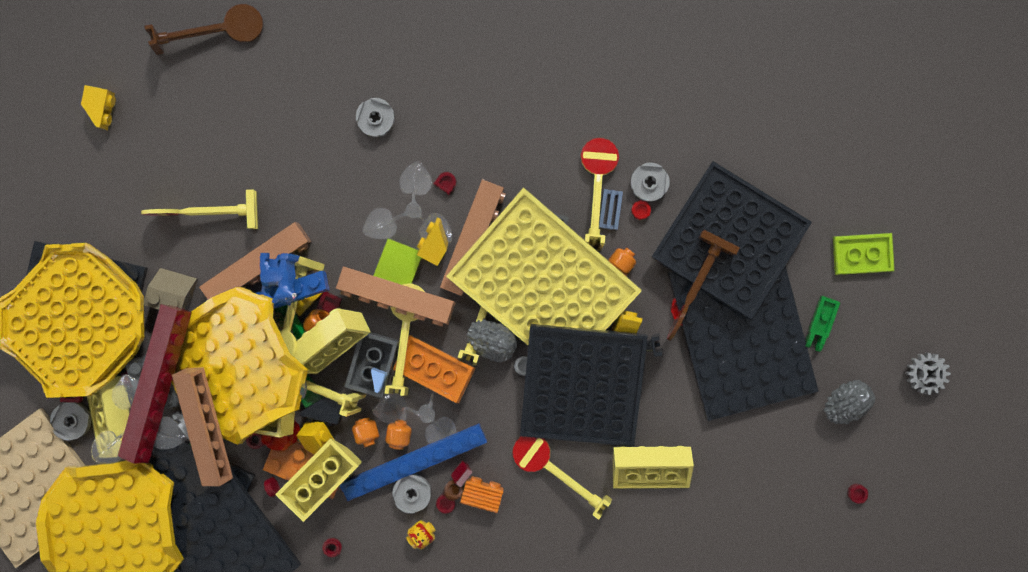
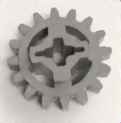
[905,352,951,395]

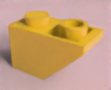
[81,85,116,130]
[417,217,448,266]
[612,310,643,333]
[296,422,334,455]

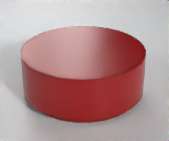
[631,200,651,220]

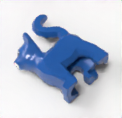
[260,253,300,305]

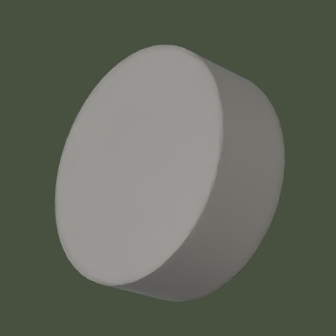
[514,356,527,376]

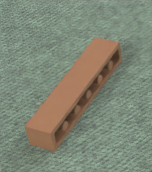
[440,179,506,296]
[199,222,311,300]
[336,266,455,327]
[172,367,233,486]

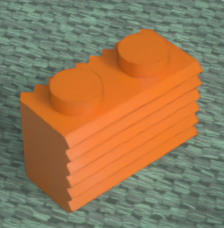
[460,476,504,513]

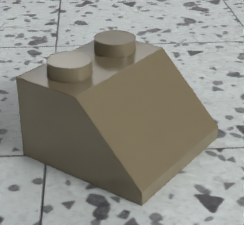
[144,268,198,311]

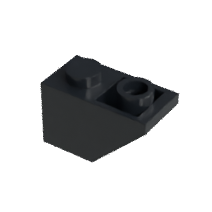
[300,397,342,426]

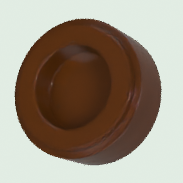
[443,480,464,501]

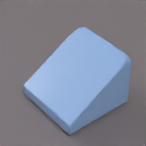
[371,368,388,393]

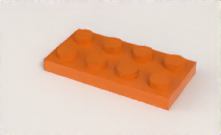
[393,335,476,403]
[263,441,339,499]

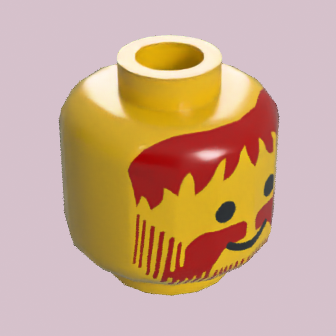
[406,520,436,550]

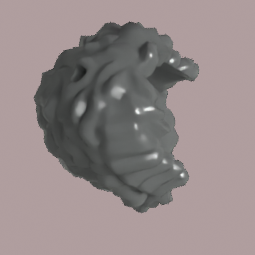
[466,319,517,362]
[823,380,875,424]

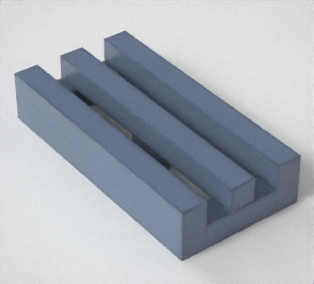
[599,189,623,230]

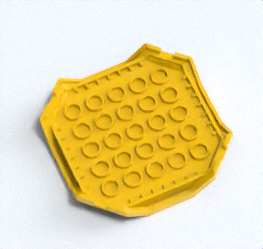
[0,243,144,398]
[172,287,308,445]
[36,460,184,572]

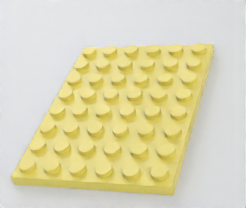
[446,187,642,345]

